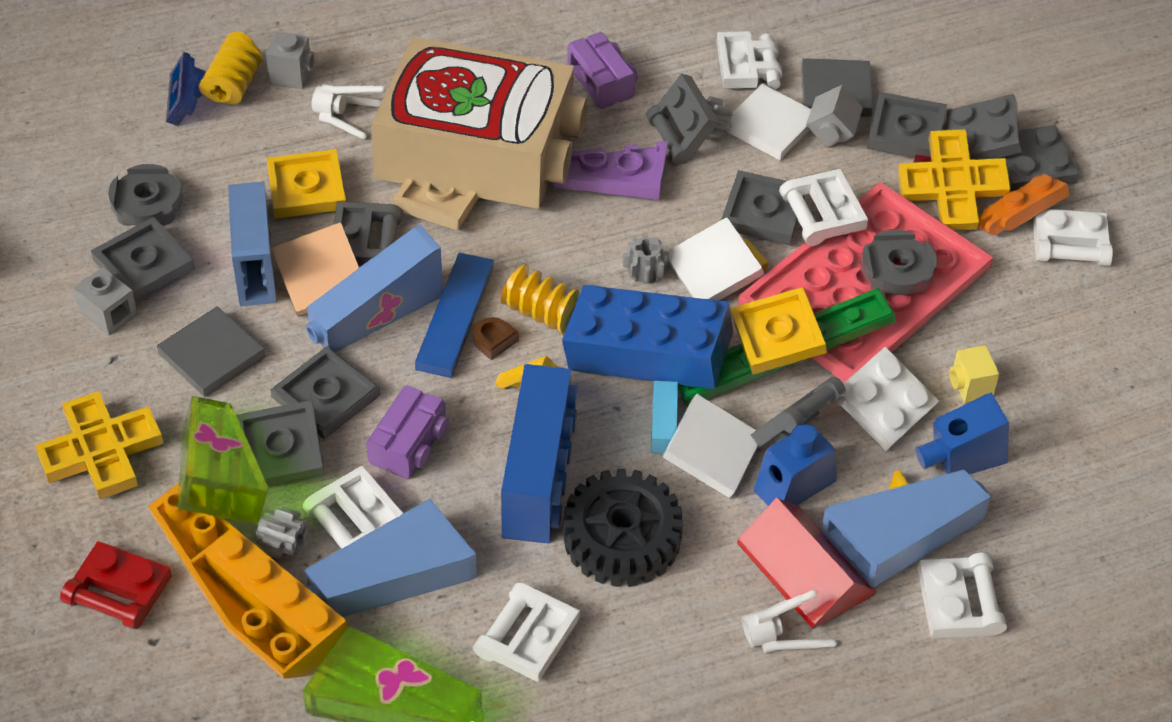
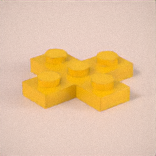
[898,129,1010,231]
[35,391,163,500]

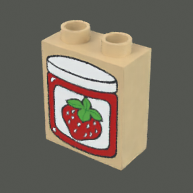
[371,37,588,209]

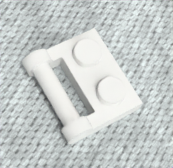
[780,169,868,246]
[1033,209,1113,266]
[303,466,404,549]
[917,553,1007,638]
[473,583,580,682]

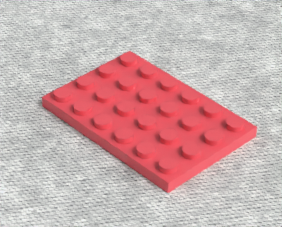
[738,182,993,383]

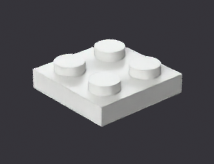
[837,347,939,451]

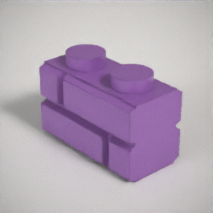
[567,32,638,109]
[366,385,449,479]

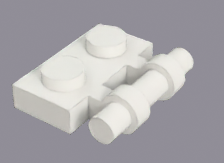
[716,31,782,89]

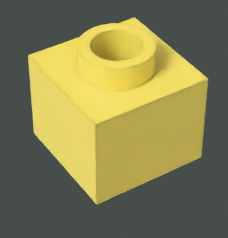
[949,345,999,403]

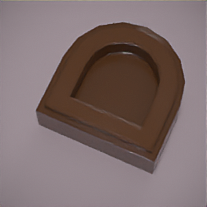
[473,317,519,360]

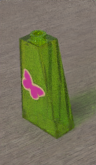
[177,396,268,524]
[302,626,485,722]

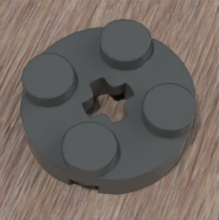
[108,164,183,226]
[861,230,937,295]

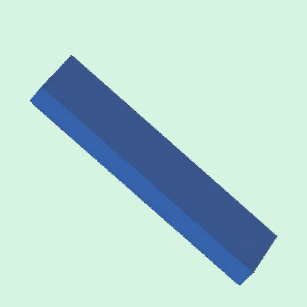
[415,252,494,378]

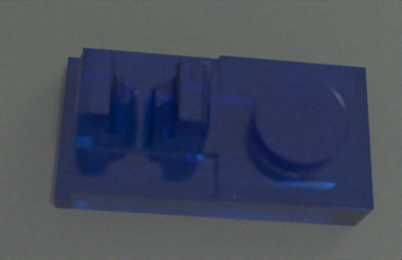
[166,52,206,127]

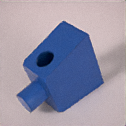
[915,392,1009,474]
[754,425,837,506]

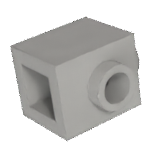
[266,31,315,89]
[806,85,863,148]
[74,267,138,335]

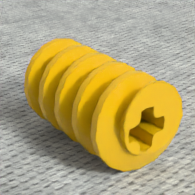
[199,31,263,105]
[500,264,580,336]

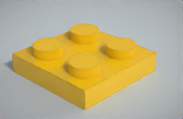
[266,149,346,219]
[730,287,827,375]

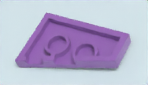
[554,141,668,200]

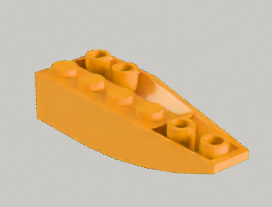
[148,482,351,679]

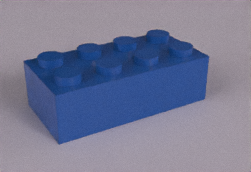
[562,285,733,389]
[501,364,578,544]

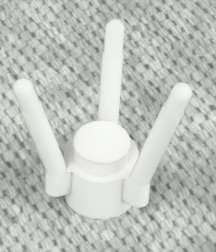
[312,84,386,140]
[741,590,837,654]

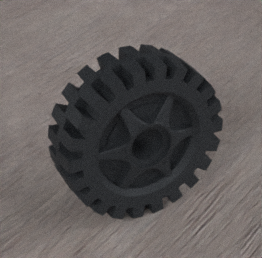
[563,469,683,587]

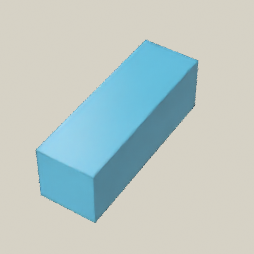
[651,381,678,454]

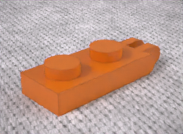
[977,174,1070,235]

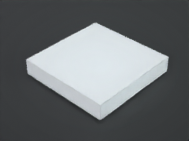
[726,84,811,160]
[667,217,764,301]
[662,394,758,498]

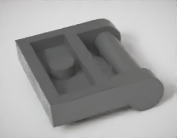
[646,73,719,166]
[334,202,402,266]
[751,377,846,447]

